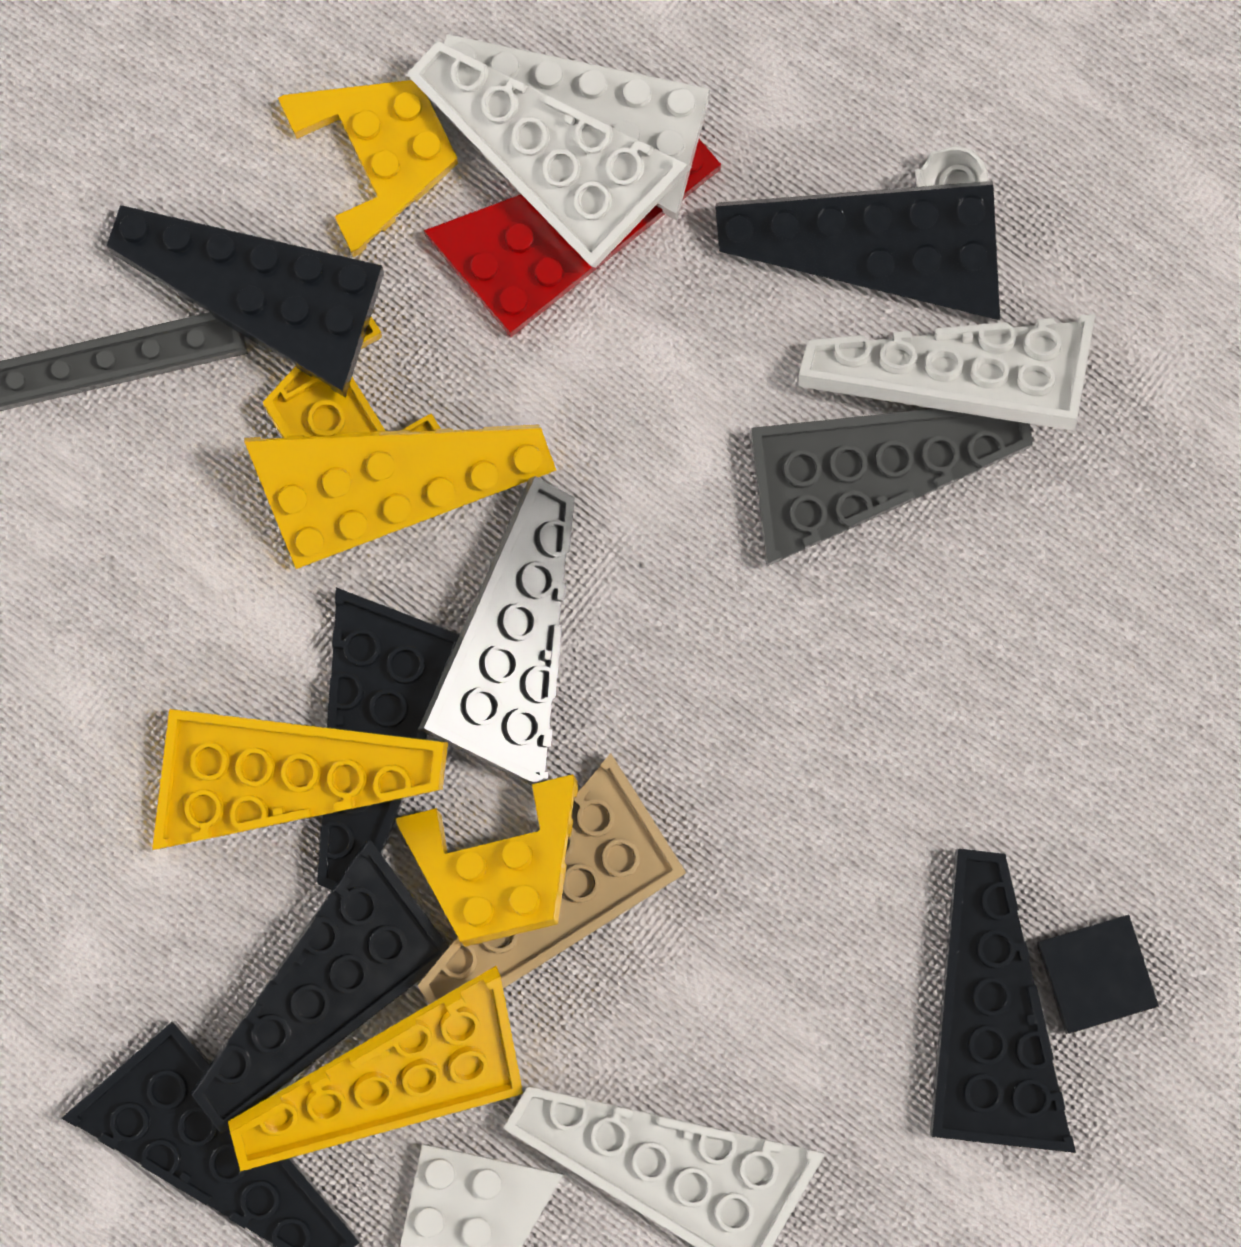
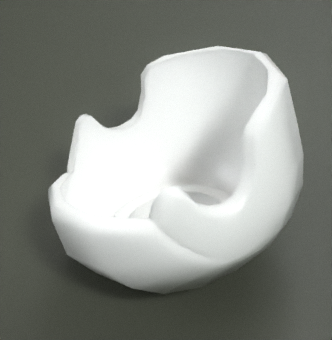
[915,146,989,187]

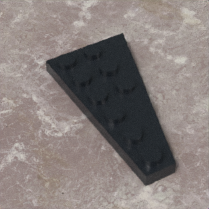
[715,181,1000,320]
[106,205,384,398]
[317,587,460,890]
[191,839,449,1134]
[930,849,1076,1153]
[61,1021,362,1247]

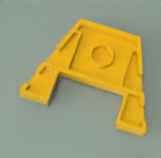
[278,80,458,257]
[262,316,441,438]
[396,774,578,947]

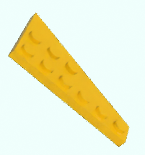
[244,424,557,569]
[152,709,448,850]
[228,966,523,1172]

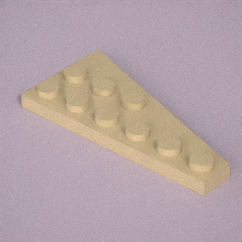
[417,753,686,1004]

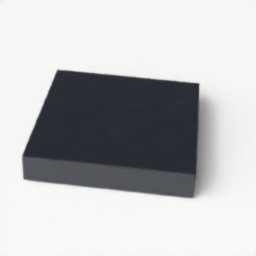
[1036,915,1159,1034]

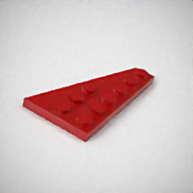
[424,139,721,338]

